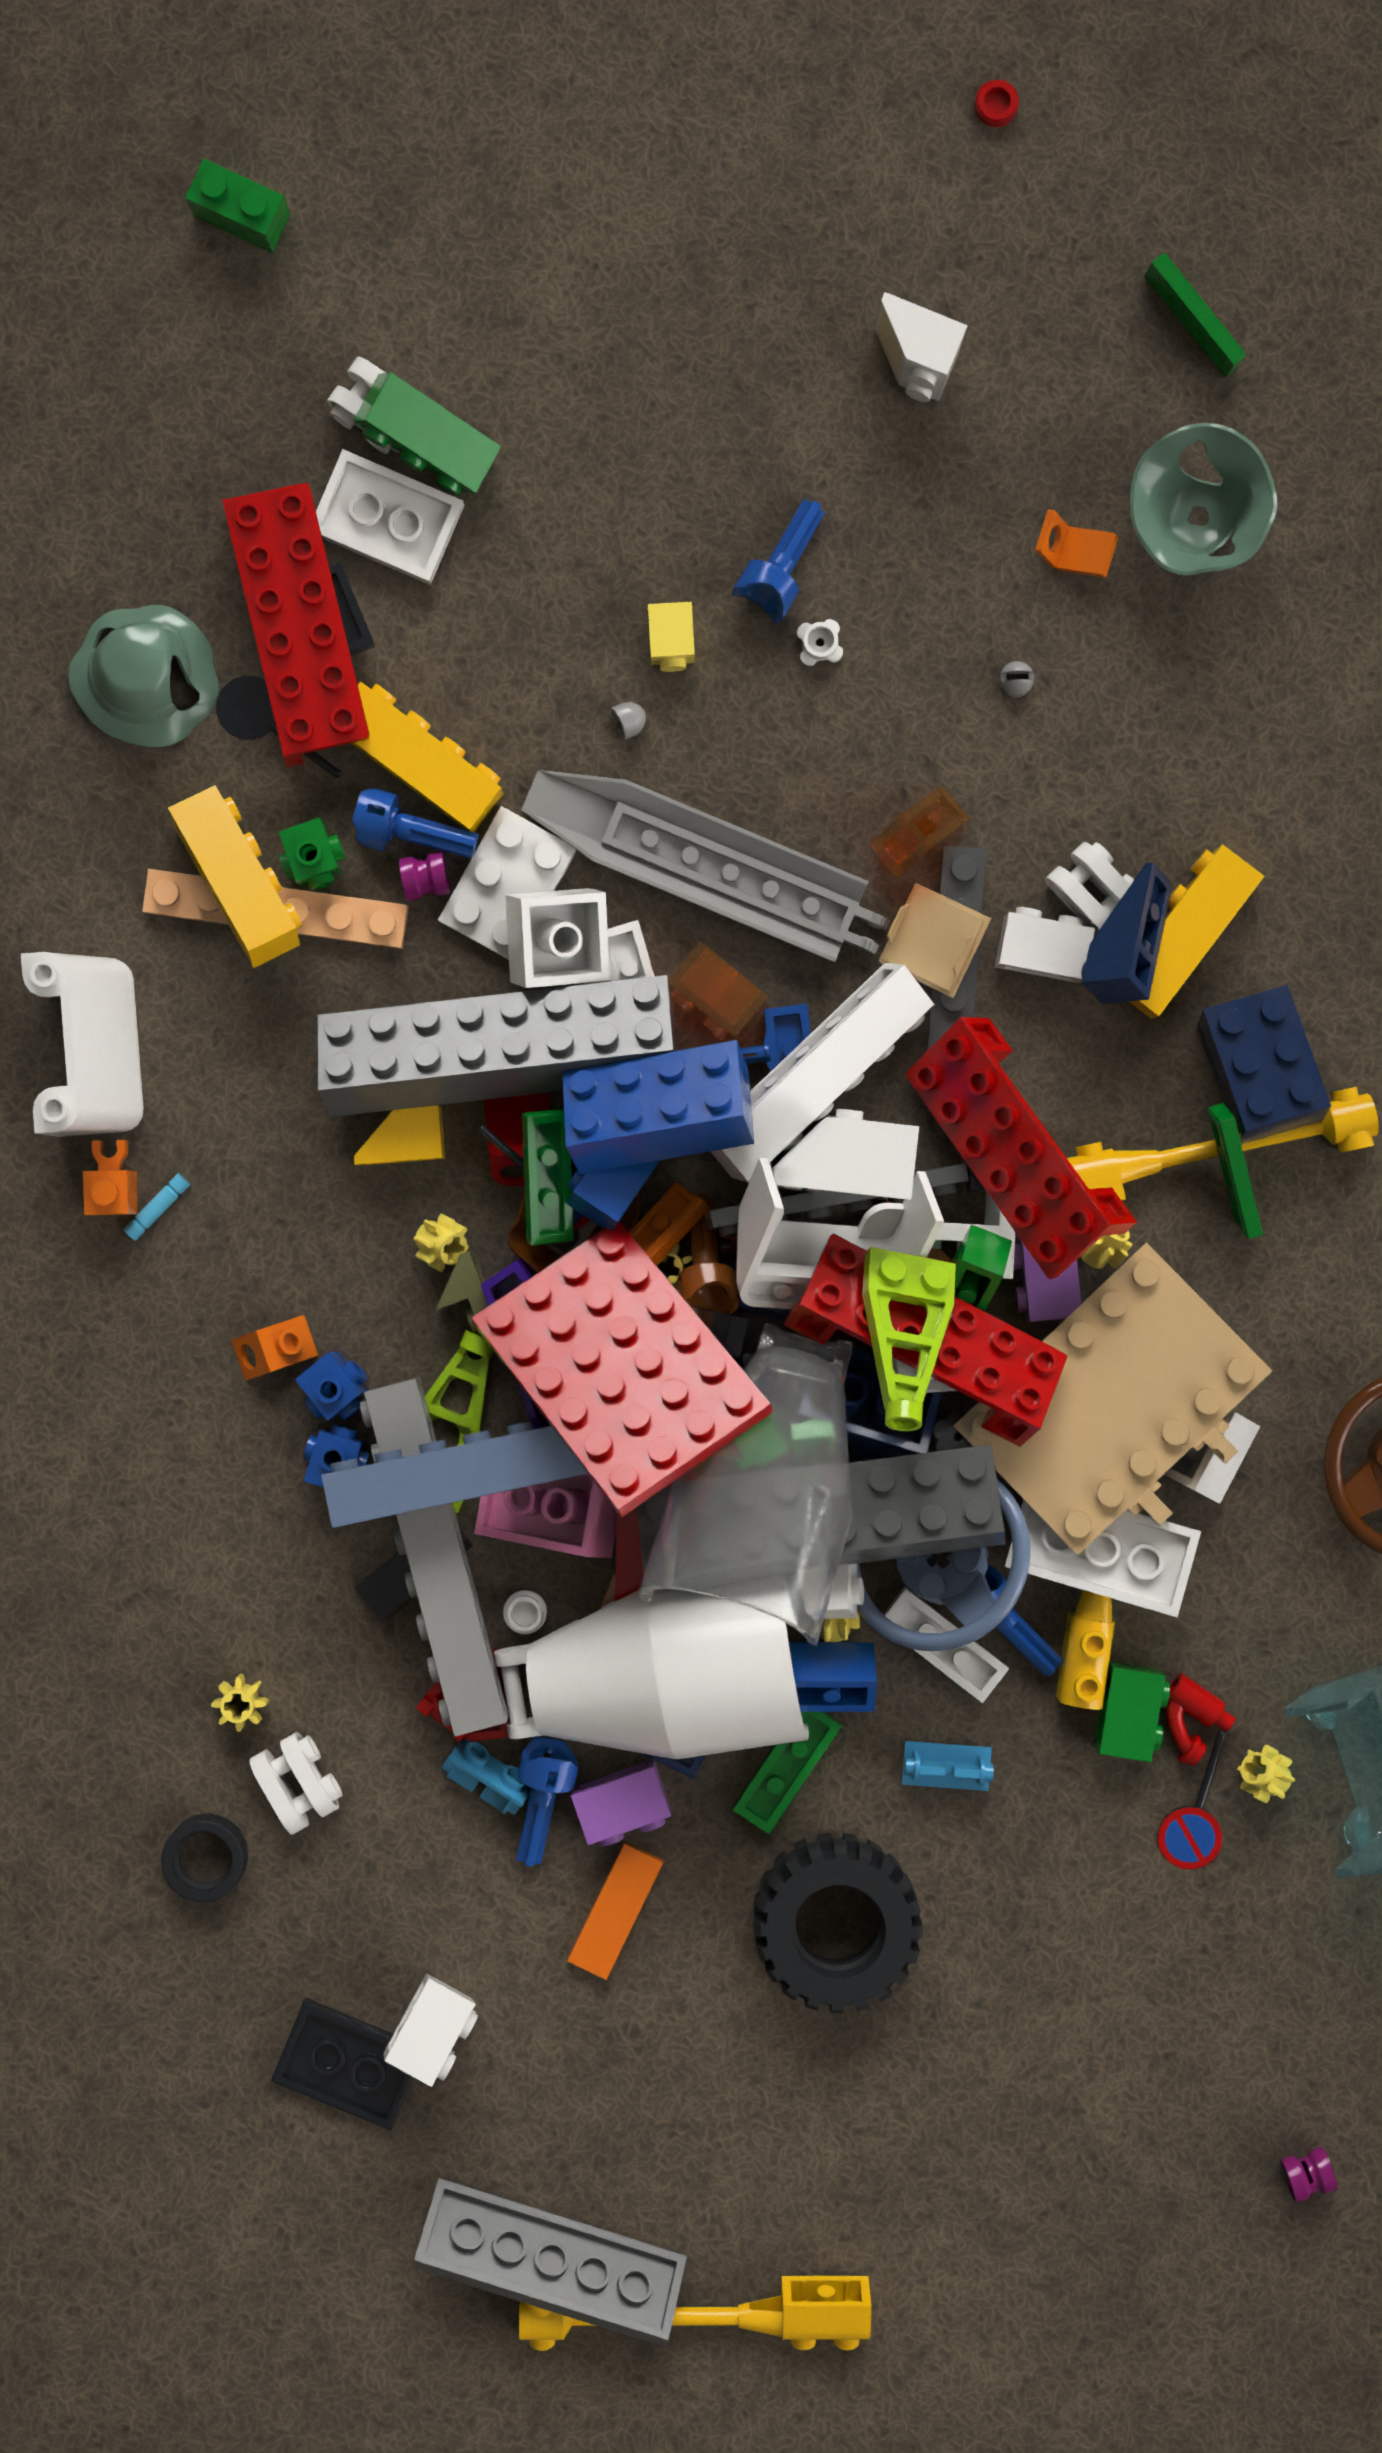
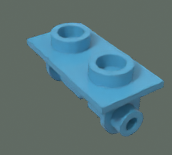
[441,1739,531,1815]
[902,1741,994,1791]

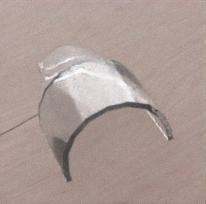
[639,1323,853,1646]

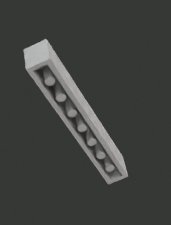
[360,1377,509,1737]

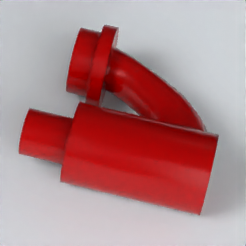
[1165,1672,1236,1767]

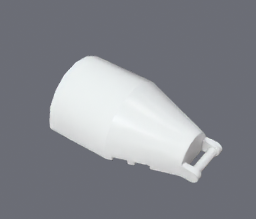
[494,1573,809,1759]

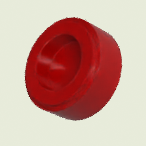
[974,79,1019,127]

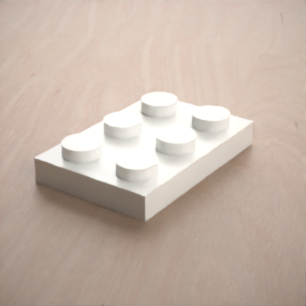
[316,449,465,585]
[438,806,577,960]

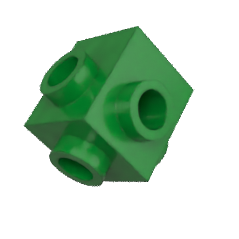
[278,817,346,890]

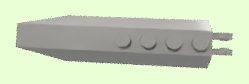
[521,770,890,962]

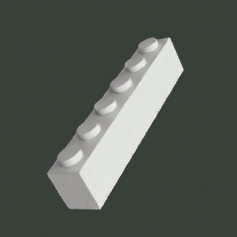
[710,963,934,1183]

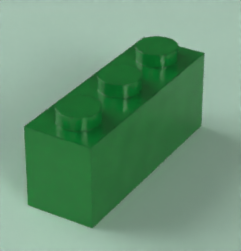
[353,372,501,496]

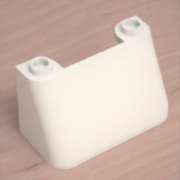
[21,952,144,1137]

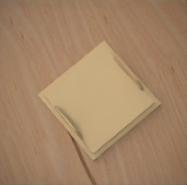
[879,883,992,998]

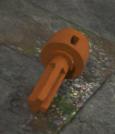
[677,1193,739,1315]

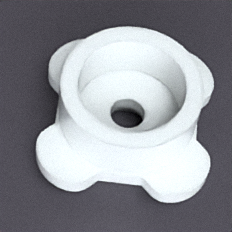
[797,619,843,666]

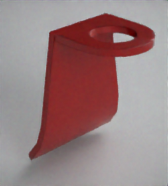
[484,1092,552,1186]

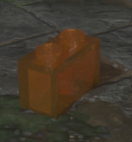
[668,942,768,1040]

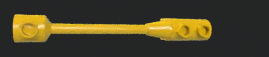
[1067,1087,1379,1200]
[1056,1590,1115,1710]
[519,2276,872,2351]

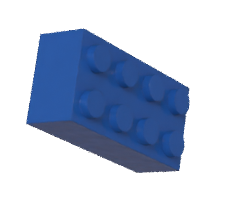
[562,1040,755,1174]

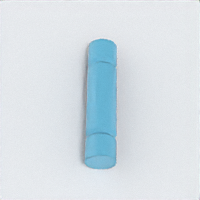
[123,1173,191,1241]

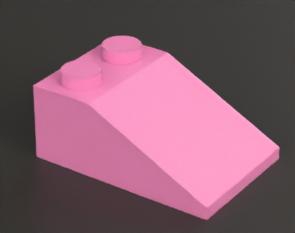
[474,1474,617,1558]

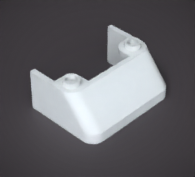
[771,1109,919,1201]
[736,1158,944,1309]

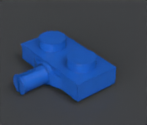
[740,1003,811,1072]

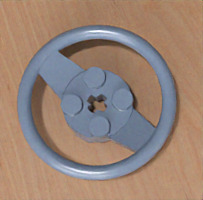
[857,1479,1030,1651]

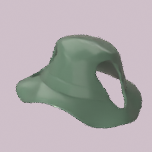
[1130,423,1277,576]
[68,605,219,747]

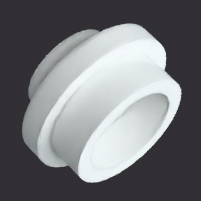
[503,1590,547,1634]

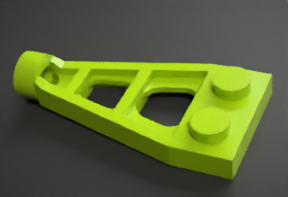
[862,1247,956,1431]
[425,1329,494,1513]

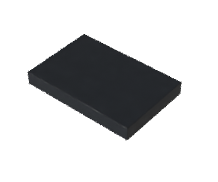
[271,1997,413,2131]

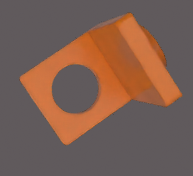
[1035,509,1119,578]
[231,1315,318,1381]

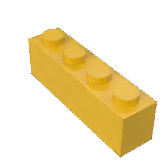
[351,681,504,833]
[168,785,302,968]
[1129,844,1264,1019]

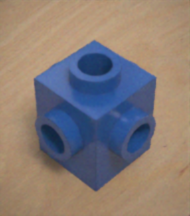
[295,1351,369,1421]
[303,1423,370,1488]

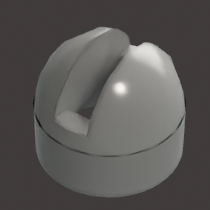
[999,661,1034,697]
[610,702,646,740]

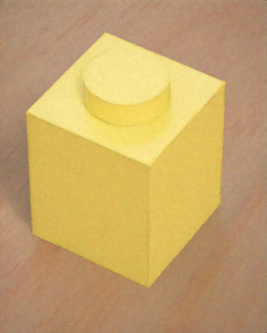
[648,602,695,672]

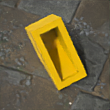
[354,1105,446,1166]

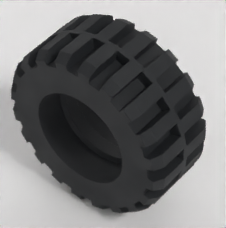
[753,1832,923,2014]

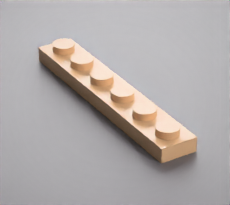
[142,869,409,949]

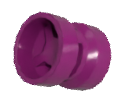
[399,851,450,901]
[1280,2147,1338,2203]

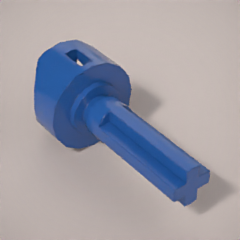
[732,499,825,623]
[352,789,479,859]
[984,1565,1063,1677]
[516,1737,579,1866]

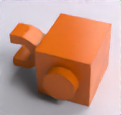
[83,1140,138,1215]

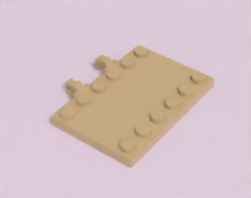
[954,1242,1272,1555]

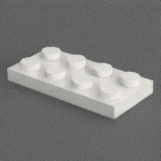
[1005,1499,1201,1618]

